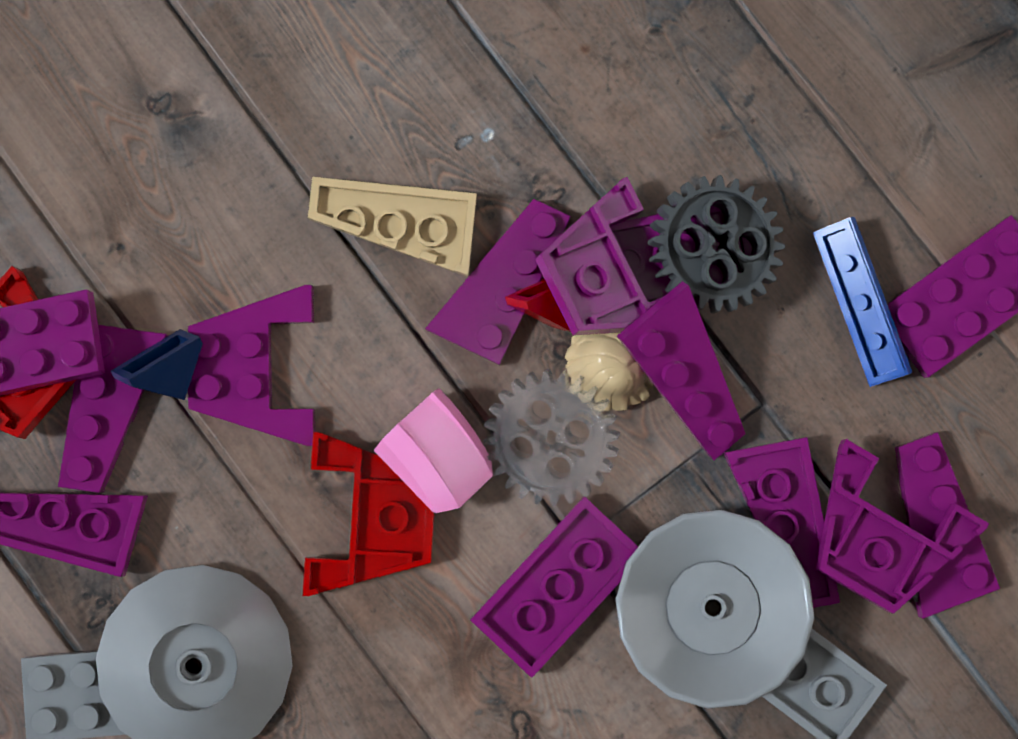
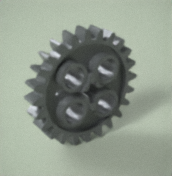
[648,175,785,314]

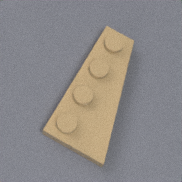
[308,177,477,277]

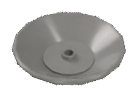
[616,510,814,709]
[96,565,293,739]

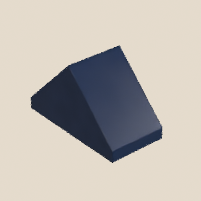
[111,329,203,400]

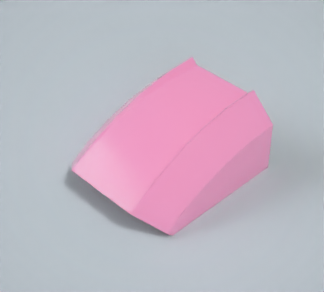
[374,388,493,513]

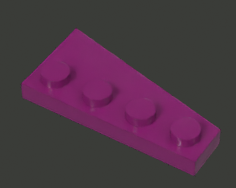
[425,199,571,366]
[617,281,746,460]
[58,325,169,493]
[895,432,1000,619]
[723,437,840,608]
[0,493,148,577]

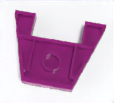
[535,177,664,336]
[188,285,315,446]
[815,439,989,614]

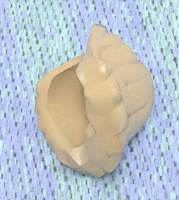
[565,333,654,411]

